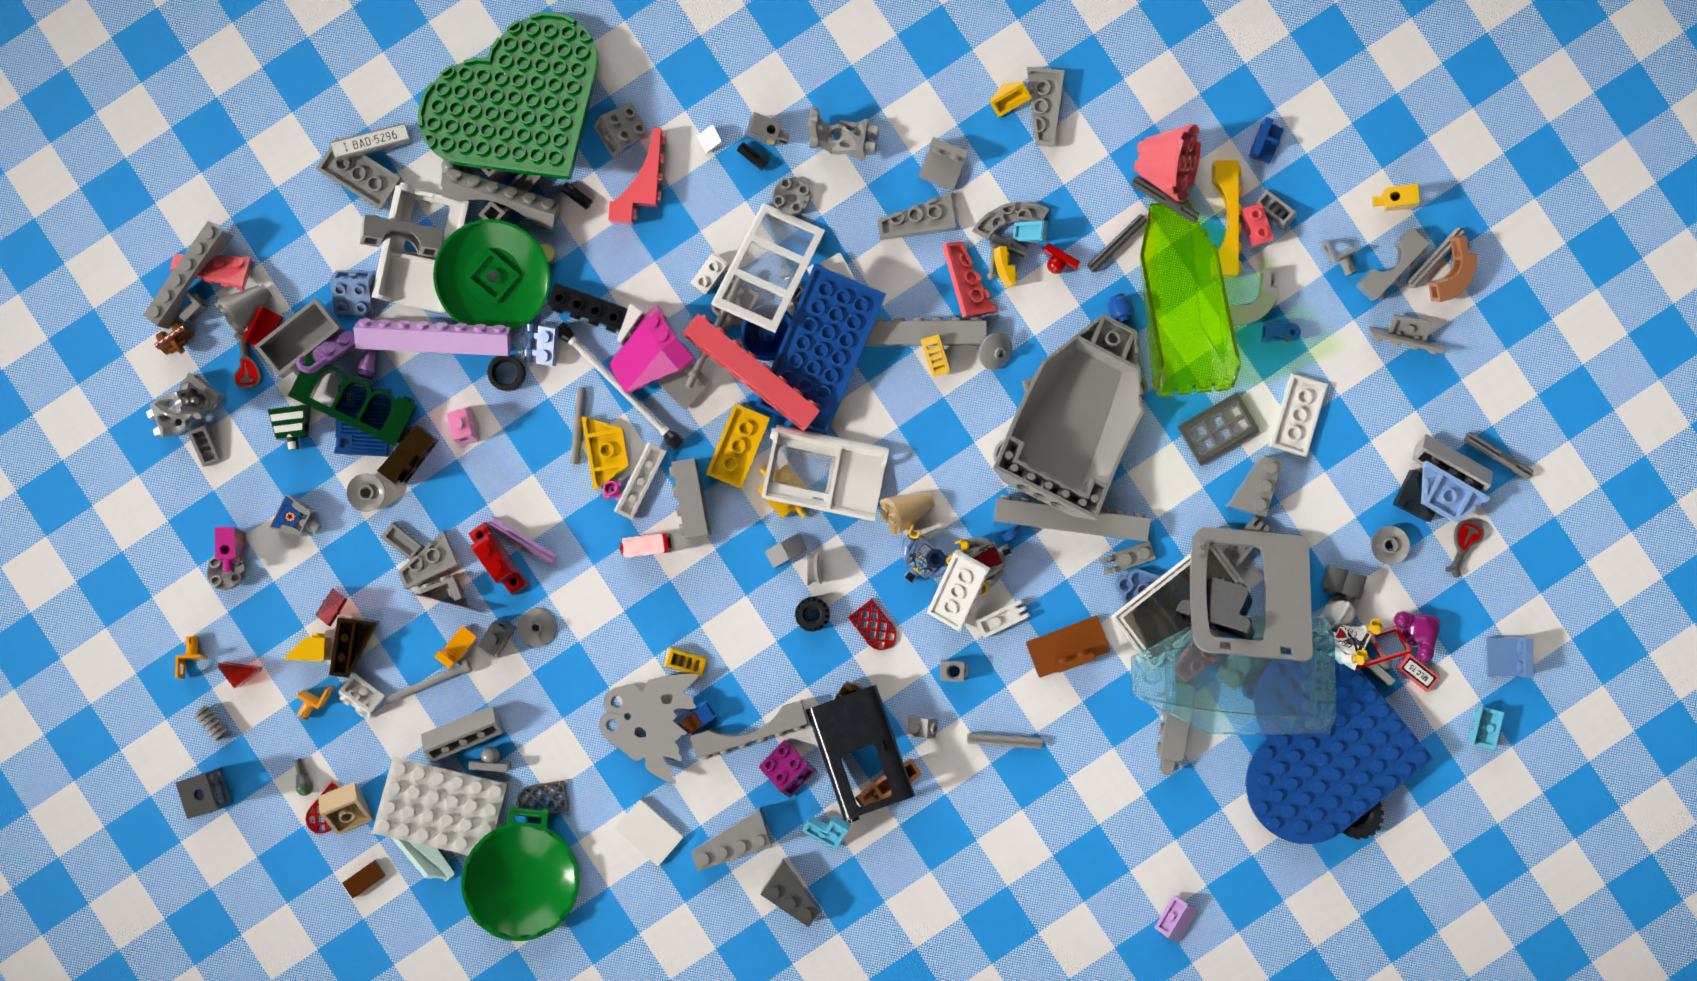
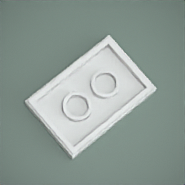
[615,798,684,866]

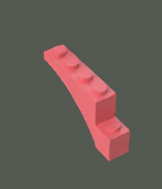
[608,127,666,225]

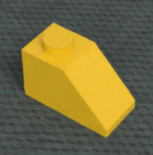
[285,633,330,661]

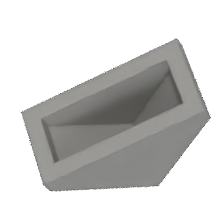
[765,534,807,568]

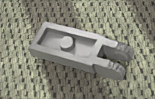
[1099,541,1156,575]

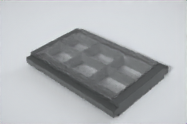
[1177,392,1260,466]

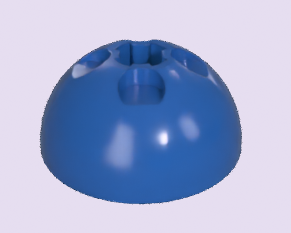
[740,304,792,361]

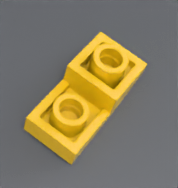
[993,246,1018,287]

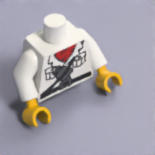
[1321,619,1382,670]

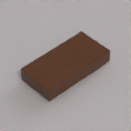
[342,860,386,899]

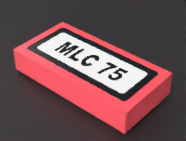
[1396,654,1440,692]

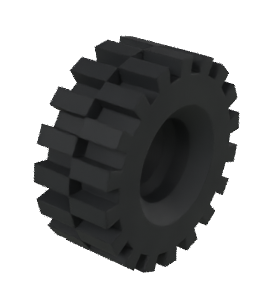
[1341,802,1384,840]

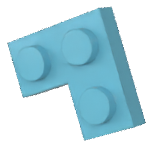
[802,816,851,849]

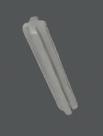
[1407,227,1465,288]
[967,733,1043,749]

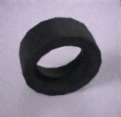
[487,355,526,392]

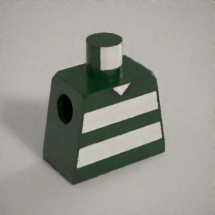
[268,405,310,450]

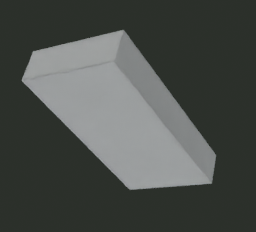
[381,522,424,560]

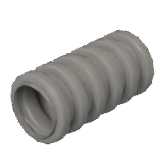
[194,706,229,741]

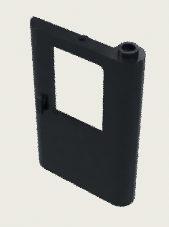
[806,685,915,823]

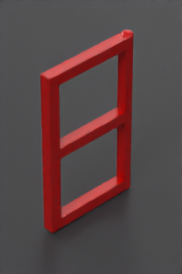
[1355,626,1412,670]

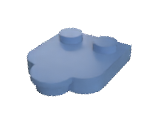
[1115,569,1167,615]

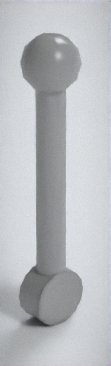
[987,244,997,280]

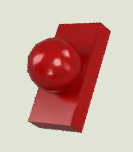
[1042,243,1080,274]

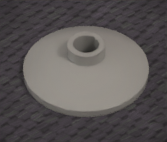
[979,332,1012,370]
[347,473,386,512]
[1371,526,1410,565]
[518,608,557,647]

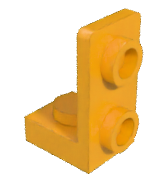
[434,626,477,669]

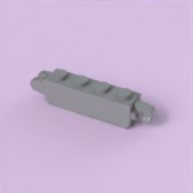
[1155,673,1195,775]

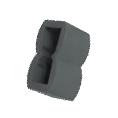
[1320,565,1367,601]

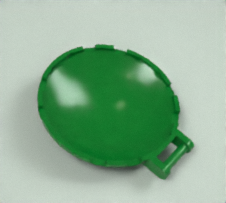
[461,805,579,941]

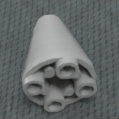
[214,284,273,334]

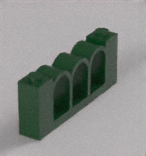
[288,354,417,447]

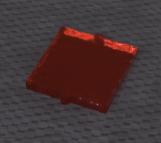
[316,588,348,627]

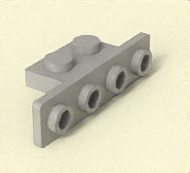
[1368,313,1446,355]

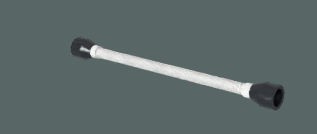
[557,322,684,450]

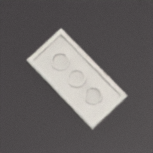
[1268,373,1328,457]
[927,549,990,632]

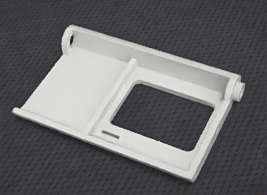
[371,183,469,313]

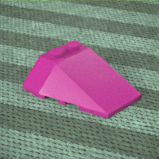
[608,305,695,394]

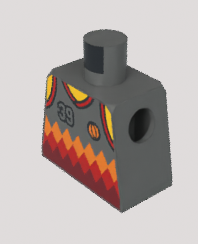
[478,617,517,658]

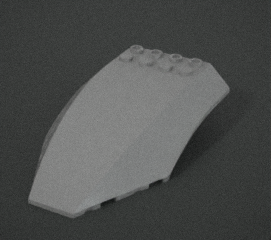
[992,313,1145,520]

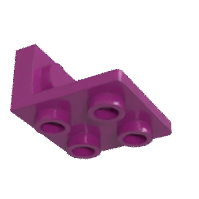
[759,740,817,798]

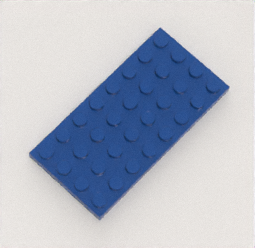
[756,263,886,435]

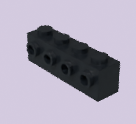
[548,283,628,333]

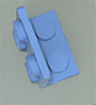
[330,270,375,316]
[1486,637,1534,678]

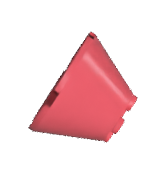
[1134,124,1201,202]

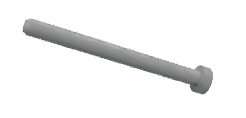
[384,659,473,703]

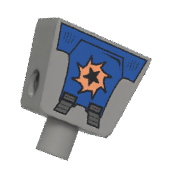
[270,494,321,536]

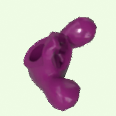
[1393,611,1441,662]

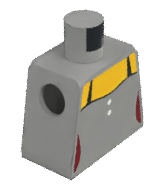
[744,112,790,146]

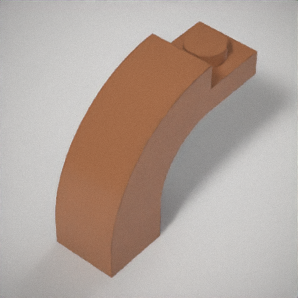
[1428,235,1477,302]
[854,758,922,807]

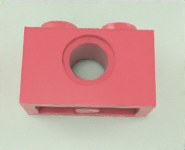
[1239,203,1274,249]

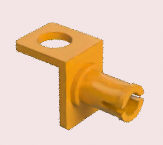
[175,636,208,679]
[296,685,335,720]

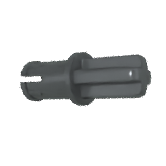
[990,234,1028,258]

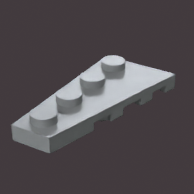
[1027,67,1065,147]
[878,191,956,240]

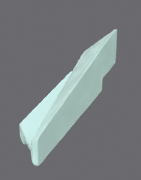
[392,838,455,881]

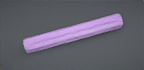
[488,517,556,564]

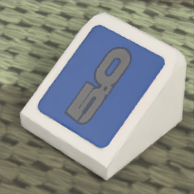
[697,125,723,153]

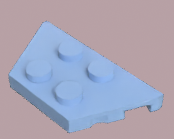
[1421,461,1491,523]

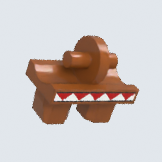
[154,321,195,355]

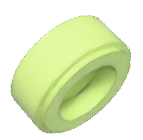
[540,244,555,263]

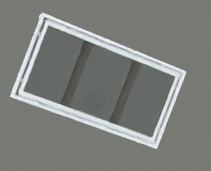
[1111,544,1251,670]

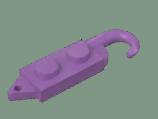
[296,330,355,373]

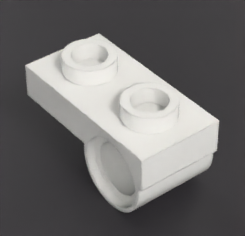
[690,252,729,295]

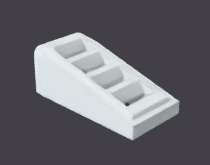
[617,304,644,345]

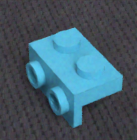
[1468,706,1505,750]

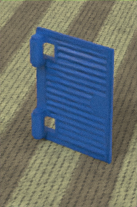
[334,385,392,457]

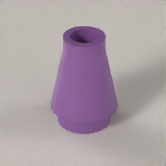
[356,349,377,379]

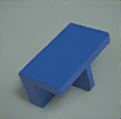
[1248,117,1284,164]

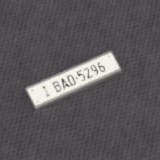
[330,123,411,162]

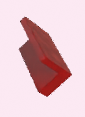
[242,306,284,346]

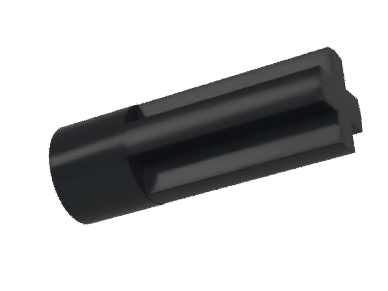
[736,142,769,171]
[561,182,593,210]

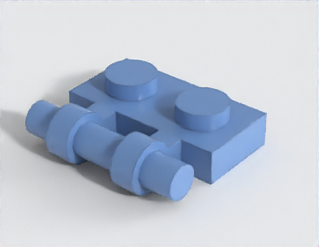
[523,324,559,366]

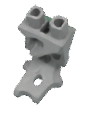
[808,107,879,160]
[146,382,210,437]

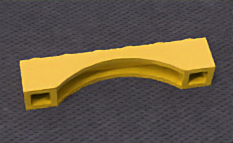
[1212,160,1242,278]

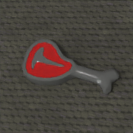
[233,332,263,389]
[1445,520,1484,577]

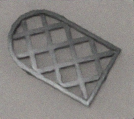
[516,780,569,814]

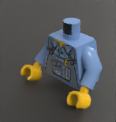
[902,525,953,583]

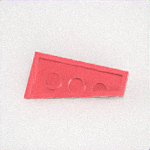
[942,241,998,318]
[170,254,252,291]

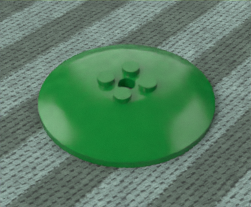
[433,219,551,332]

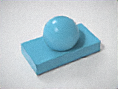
[1013,221,1048,243]

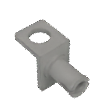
[1320,240,1358,276]

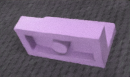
[1154,895,1199,943]

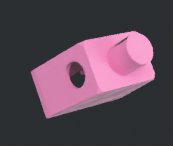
[447,406,479,446]

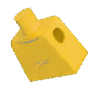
[1372,183,1420,211]

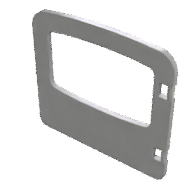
[1190,527,1313,661]

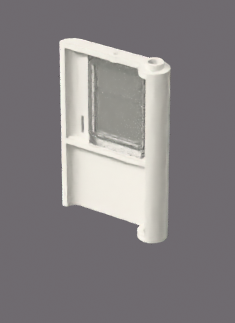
[761,425,889,522]

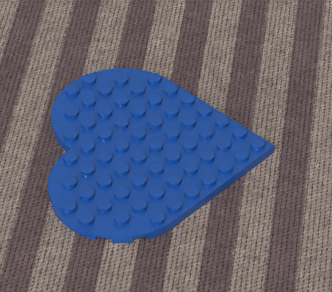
[1245,645,1434,844]

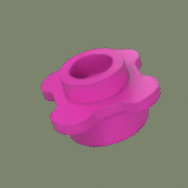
[603,480,622,499]

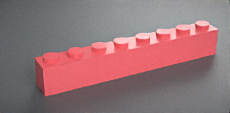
[682,314,820,431]

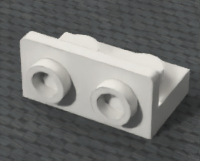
[339,673,385,718]

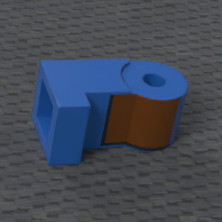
[1261,321,1301,343]
[678,702,716,736]

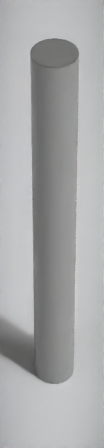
[570,388,585,464]

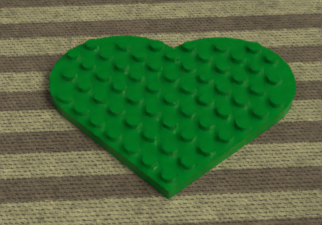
[418,12,599,180]

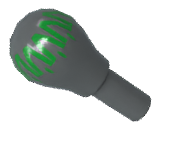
[294,758,313,796]

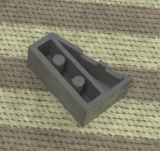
[760,859,820,927]

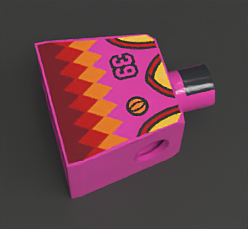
[215,527,245,573]

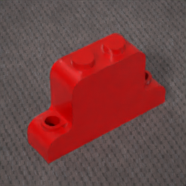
[468,522,530,595]

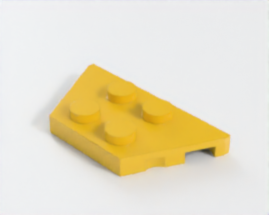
[581,417,629,490]

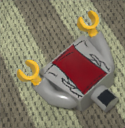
[955,537,1012,596]

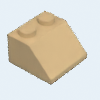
[318,782,373,835]

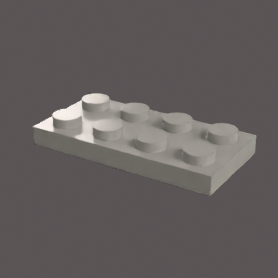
[316,137,402,211]

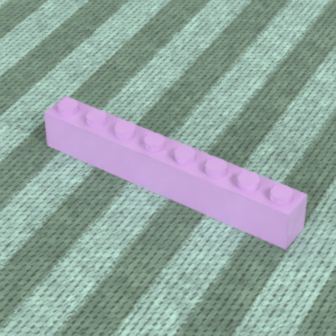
[353,318,512,356]

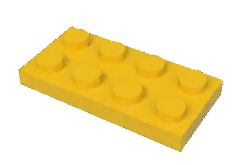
[706,404,771,489]

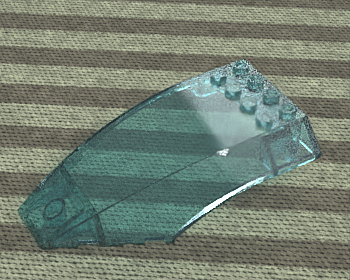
[1131,617,1336,735]

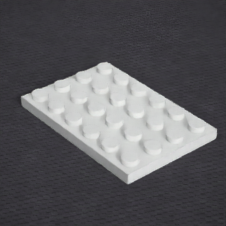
[372,756,507,855]

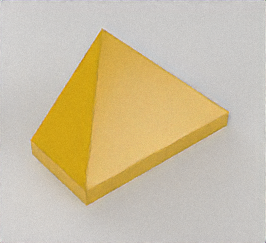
[989,81,1032,117]

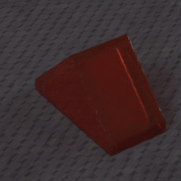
[218,662,262,688]

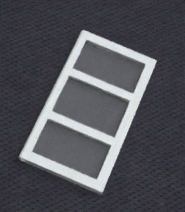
[711,203,825,333]

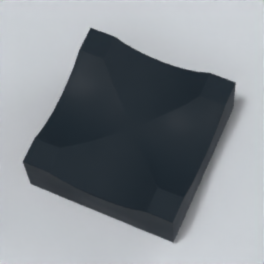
[1392,470,1435,522]

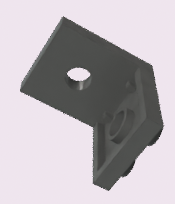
[176,767,233,819]

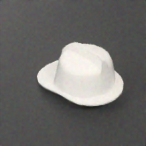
[1318,595,1356,634]

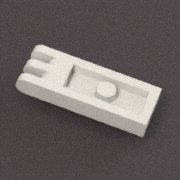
[975,599,1030,638]

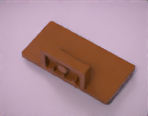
[1026,616,1110,678]

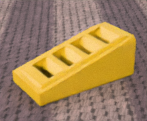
[921,334,951,377]
[663,647,707,677]

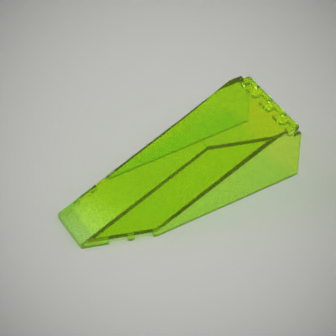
[1140,200,1241,397]

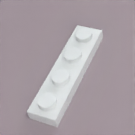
[614,442,666,520]

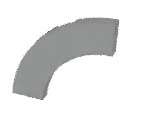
[972,202,1050,241]

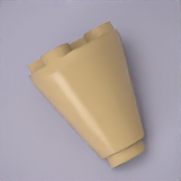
[880,492,935,536]

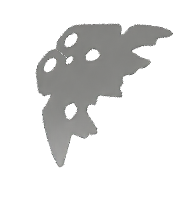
[599,674,698,784]

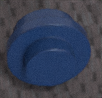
[926,549,945,568]

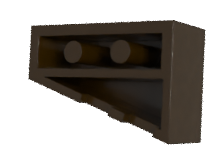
[377,425,439,486]
[329,616,379,678]

